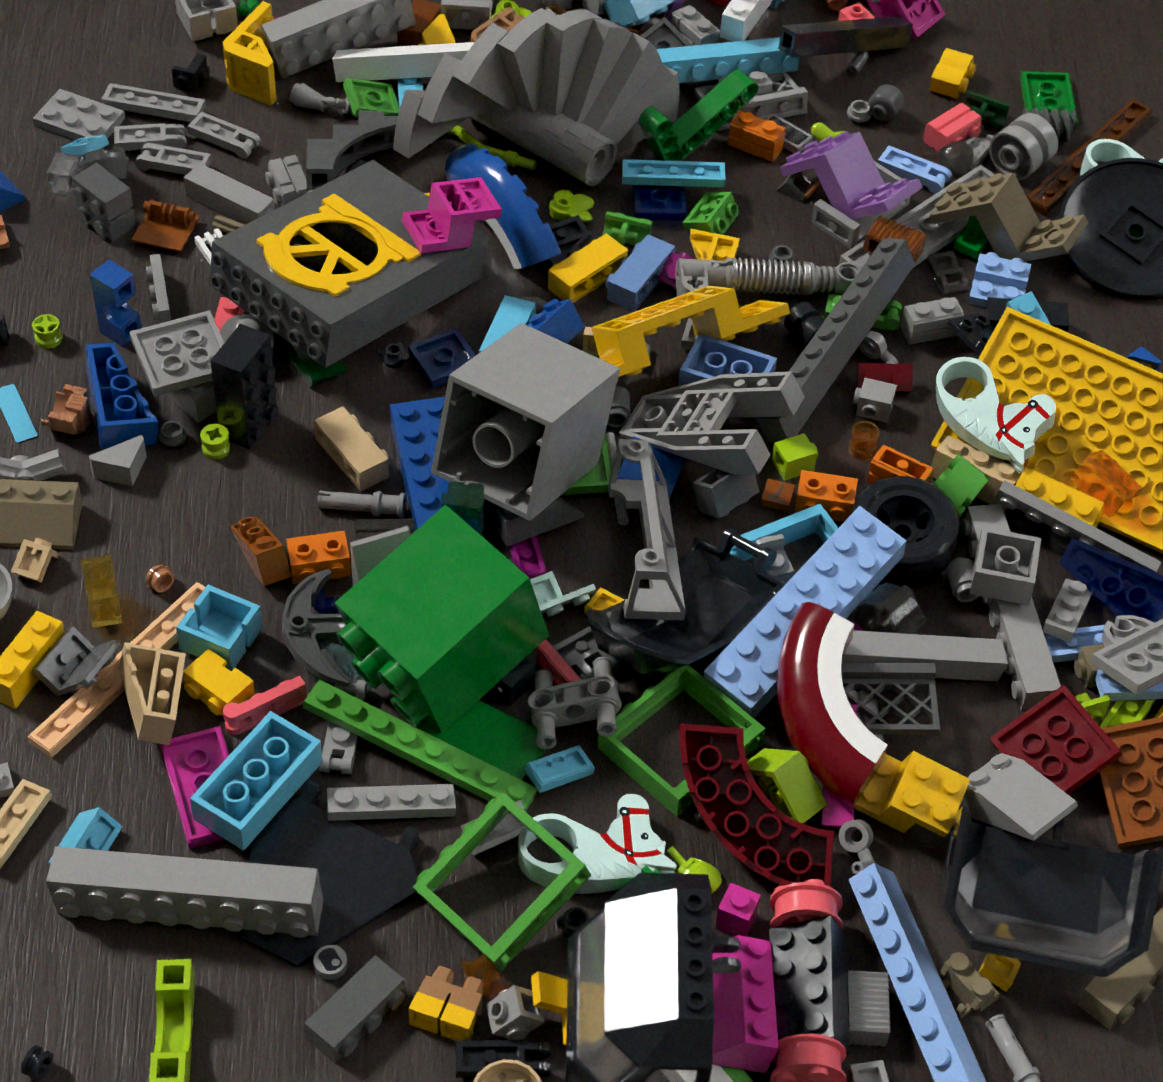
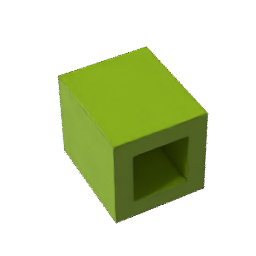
[772,433,818,481]

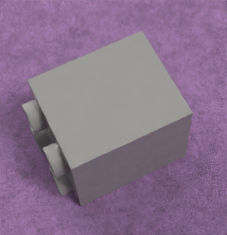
[431,323,620,521]

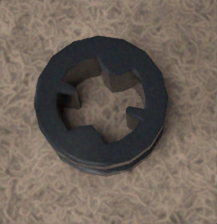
[21,1045,53,1081]

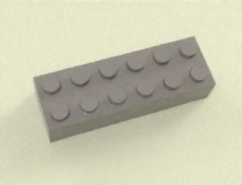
[261,0,416,79]

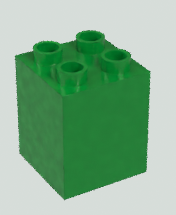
[335,504,549,733]

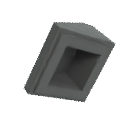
[777,172,814,202]

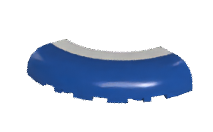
[444,144,561,269]

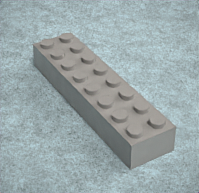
[46,846,323,937]

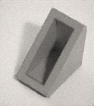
[89,435,147,487]

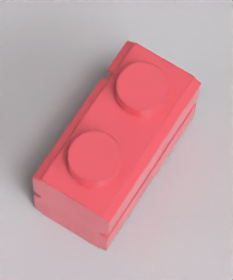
[923,103,982,156]

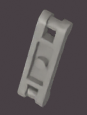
[319,680,367,775]

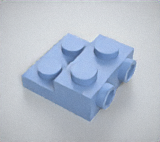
[968,252,1031,307]

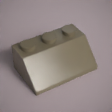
[0,479,83,550]

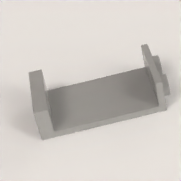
[811,161,910,249]

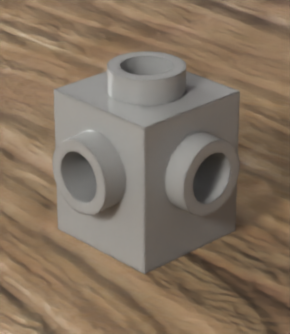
[486,985,544,1040]

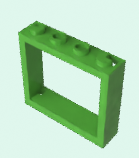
[597,665,766,817]
[413,792,591,971]

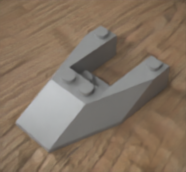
[619,371,805,475]

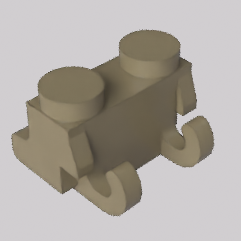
[940,952,1000,1017]

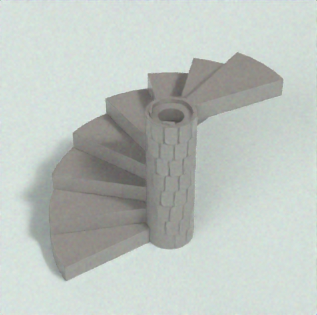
[393,8,680,186]

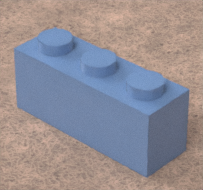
[606,234,675,312]

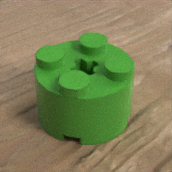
[934,454,990,519]

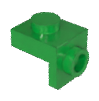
[953,216,990,259]

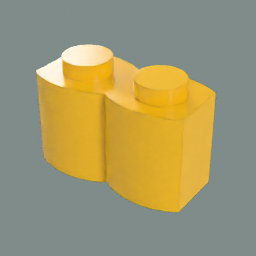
[929,48,976,99]

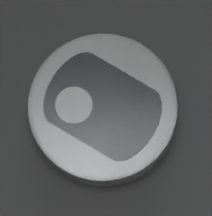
[314,945,347,980]

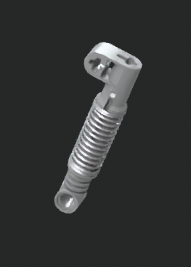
[675,257,861,296]

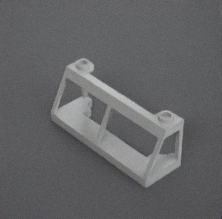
[608,439,686,620]

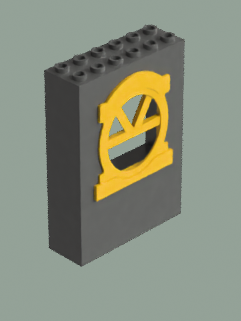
[209,160,488,368]

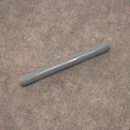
[605,432,629,525]

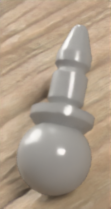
[321,97,354,116]

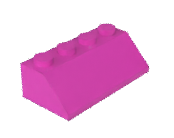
[712,935,779,1073]

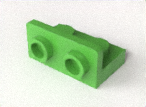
[682,192,739,235]

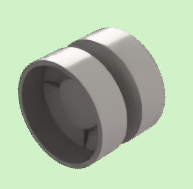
[989,113,1058,180]

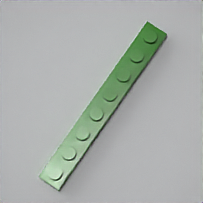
[303,679,538,812]

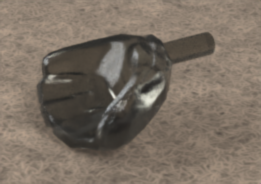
[922,140,974,177]

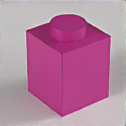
[715,883,761,937]

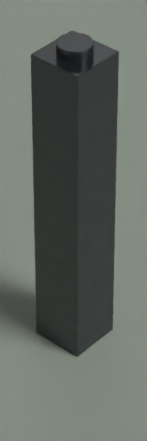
[778,16,913,57]

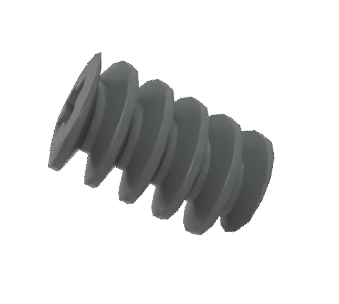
[1022,108,1076,141]

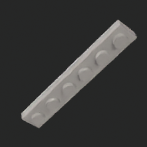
[996,480,1161,579]

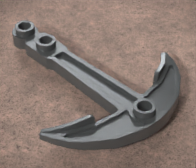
[282,569,351,686]

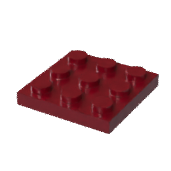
[989,684,1122,794]

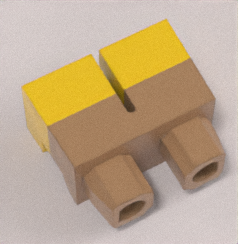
[409,966,484,1041]

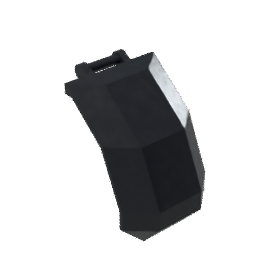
[586,527,786,676]

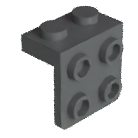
[32,626,120,696]

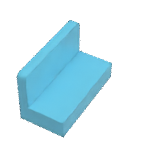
[48,807,123,864]

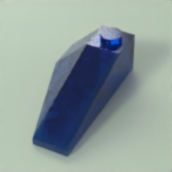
[1059,538,1163,623]

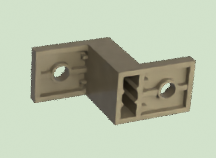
[929,172,1088,262]

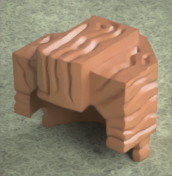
[41,384,92,435]

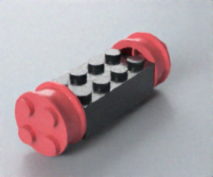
[769,879,849,1082]

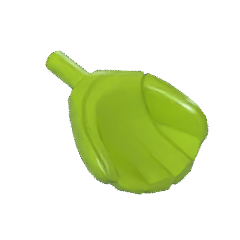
[667,846,722,894]

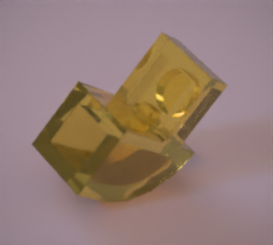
[81,555,122,628]

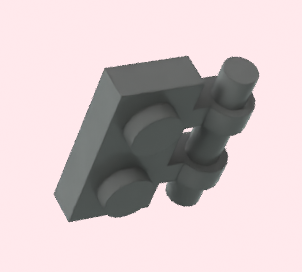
[553,626,623,680]

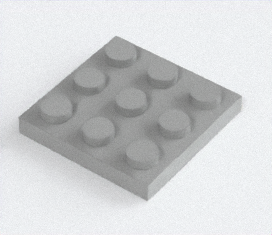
[129,310,224,397]

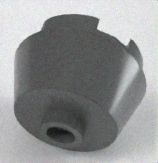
[78,147,129,182]

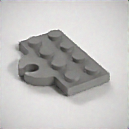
[1091,615,1163,695]

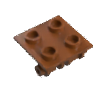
[131,199,200,252]

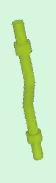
[447,125,537,171]

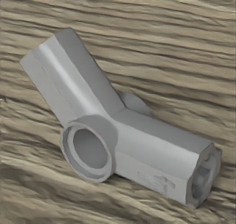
[0,449,67,481]

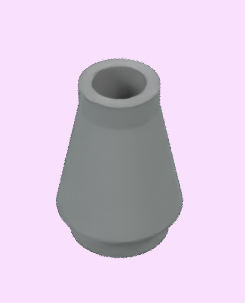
[289,83,327,112]

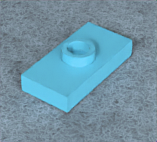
[524,745,595,793]

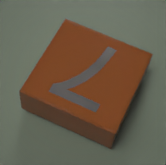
[760,479,795,512]

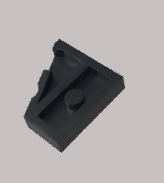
[546,215,591,268]

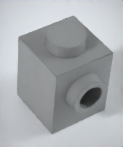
[853,378,897,423]

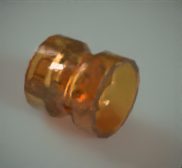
[849,421,880,460]

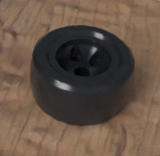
[850,476,959,589]

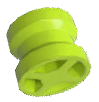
[32,314,63,349]
[200,424,230,460]

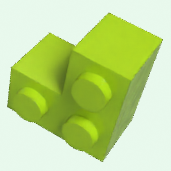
[747,748,827,823]

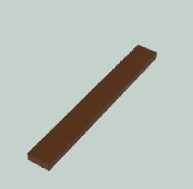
[1027,99,1153,216]

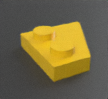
[690,229,740,261]

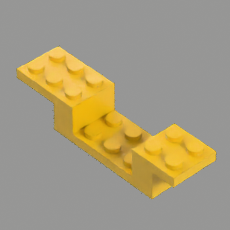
[592,286,790,381]

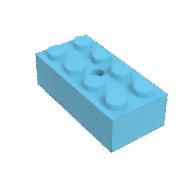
[190,711,322,851]

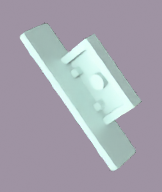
[530,571,596,617]

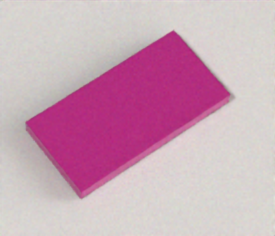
[160,726,229,849]

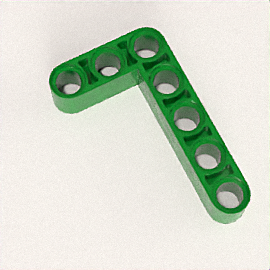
[638,70,758,161]

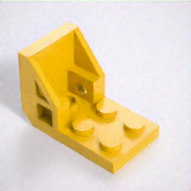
[223,1,277,106]

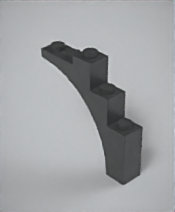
[306,111,434,192]

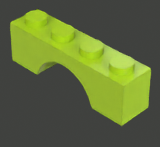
[149,959,195,1082]

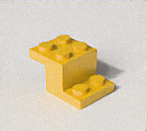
[854,751,970,837]

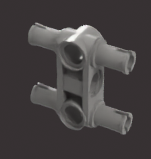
[527,657,622,749]

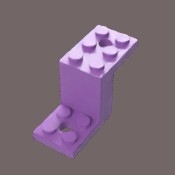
[779,131,923,220]

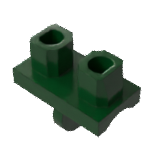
[965,91,1011,129]

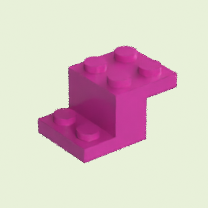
[867,0,945,39]
[401,177,502,254]

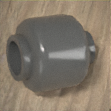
[868,85,904,122]

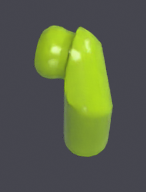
[811,122,846,142]

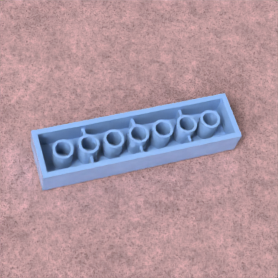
[704,506,906,718]

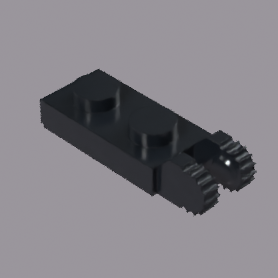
[456,1040,552,1078]

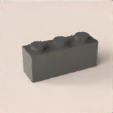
[304,955,406,1064]

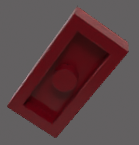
[856,363,913,392]

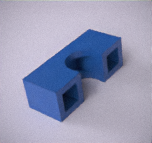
[90,260,142,348]

